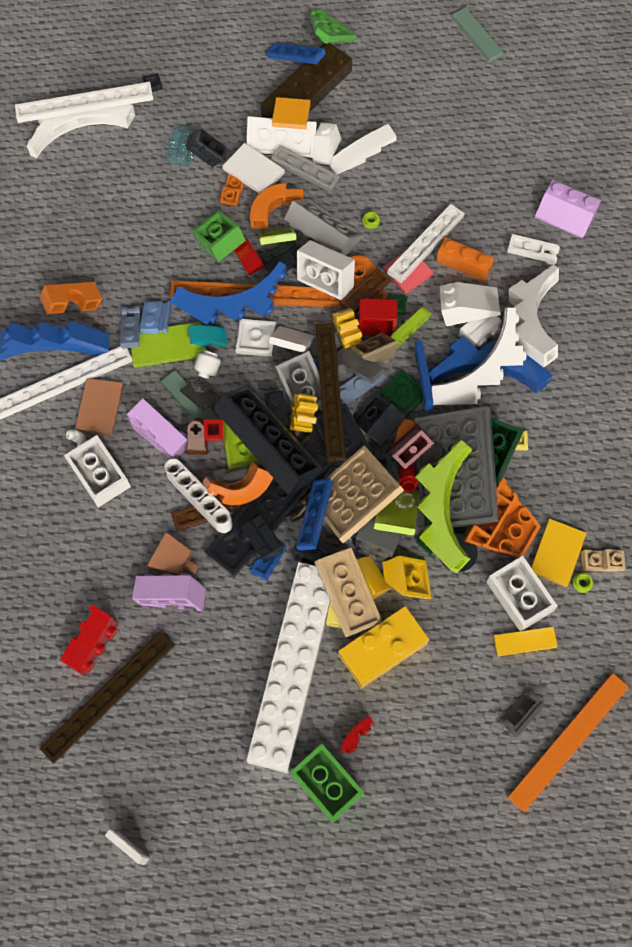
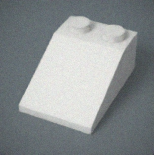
[439,282,501,326]

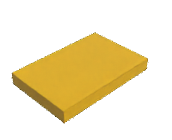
[531,519,587,587]

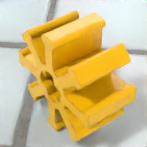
[332,308,362,349]
[288,393,318,432]

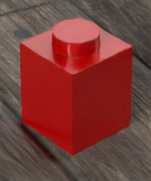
[204,419,226,442]

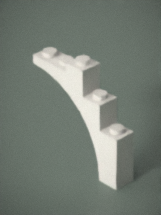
[27,104,135,158]
[509,265,559,367]
[431,308,526,405]

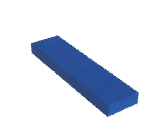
[266,43,326,64]
[414,340,434,412]
[296,479,333,551]

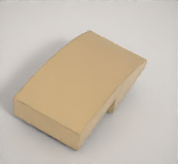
[581,549,626,571]

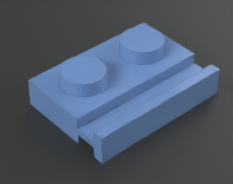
[140,301,171,334]

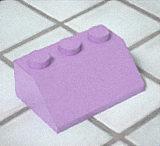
[534,180,601,239]

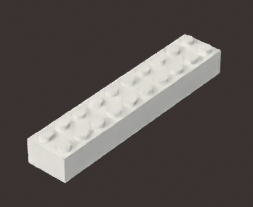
[246,562,330,773]

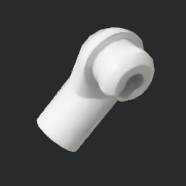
[66,429,86,447]

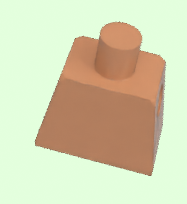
[148,533,199,576]

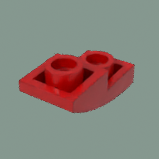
[234,238,264,275]
[340,716,374,755]

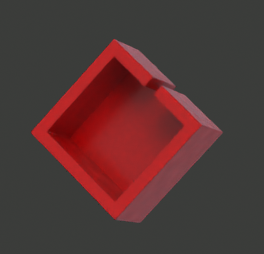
[359,298,397,337]

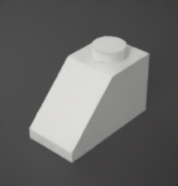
[313,123,341,165]

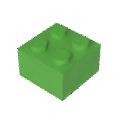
[192,210,246,262]

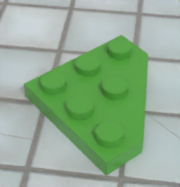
[310,9,356,44]

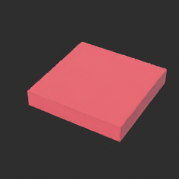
[383,252,433,294]

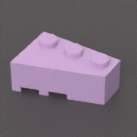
[127,398,188,459]
[132,573,206,611]

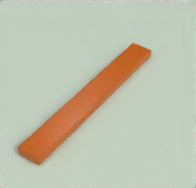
[507,673,629,813]

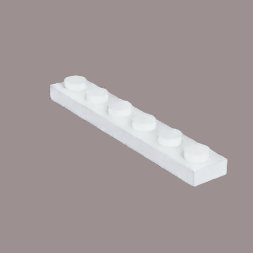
[387,204,465,284]

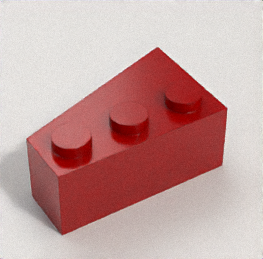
[60,604,118,677]

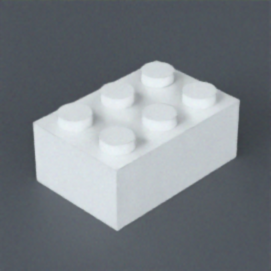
[297,240,355,300]
[64,435,131,508]
[487,556,557,631]

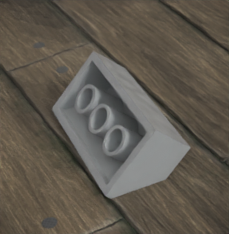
[284,198,364,255]

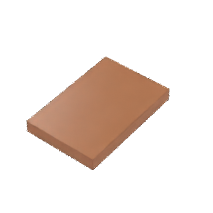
[75,378,124,436]

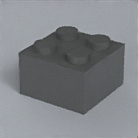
[355,519,402,562]

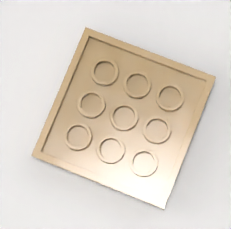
[307,446,404,543]

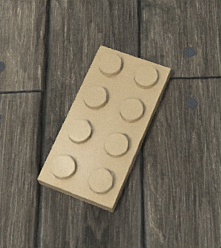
[315,548,382,637]

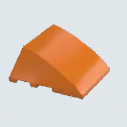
[464,477,541,558]

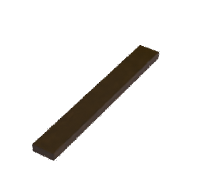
[315,322,346,463]
[39,631,175,764]

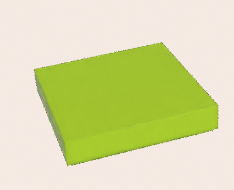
[258,228,297,245]

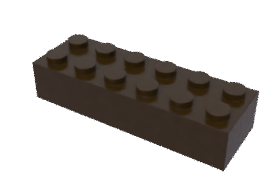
[261,43,352,118]

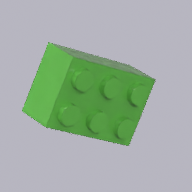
[290,744,364,824]

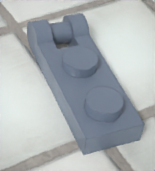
[120,305,141,349]

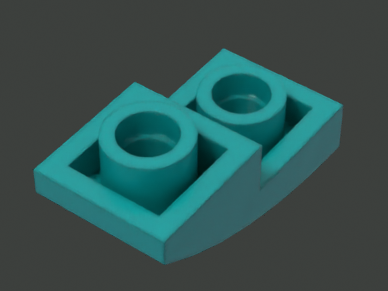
[188,325,228,348]

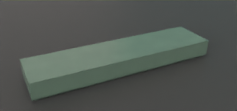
[452,7,503,62]
[161,370,220,420]

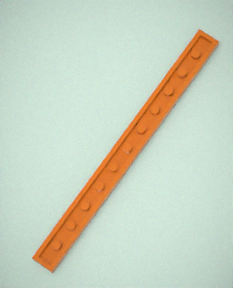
[170,281,387,308]

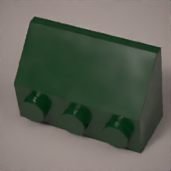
[491,418,524,484]

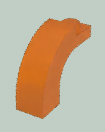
[250,183,304,229]
[203,461,273,505]

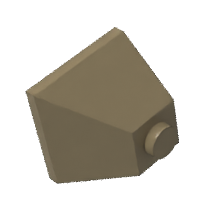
[350,332,397,364]

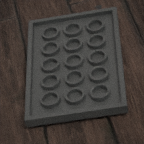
[415,406,499,530]

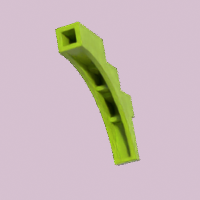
[415,440,472,573]

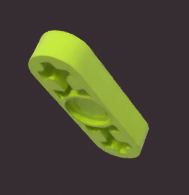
[391,306,431,348]

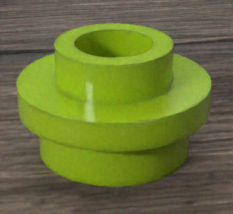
[362,212,380,229]
[573,573,593,593]

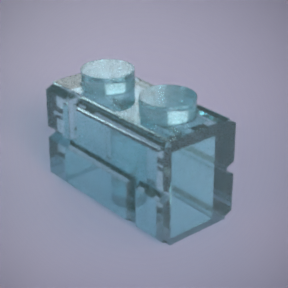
[167,127,195,167]

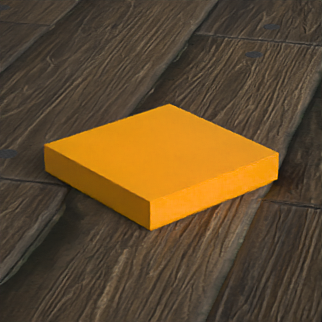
[272,97,310,130]

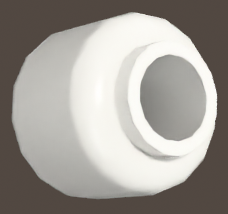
[194,350,221,379]

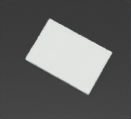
[223,143,285,194]

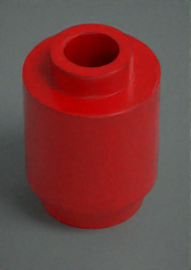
[397,464,418,492]

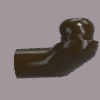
[288,498,309,523]

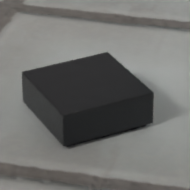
[142,73,163,92]

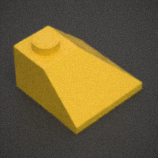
[382,556,432,599]

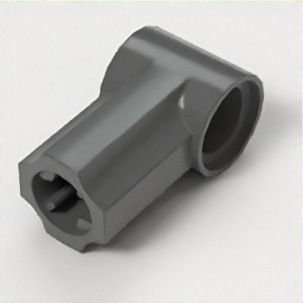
[211,466,248,483]

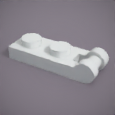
[507,234,560,265]

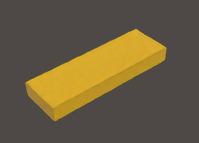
[493,627,558,656]

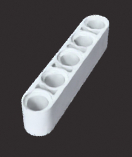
[164,459,233,533]

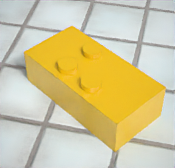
[338,606,429,689]

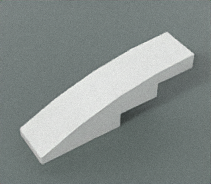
[329,124,397,175]

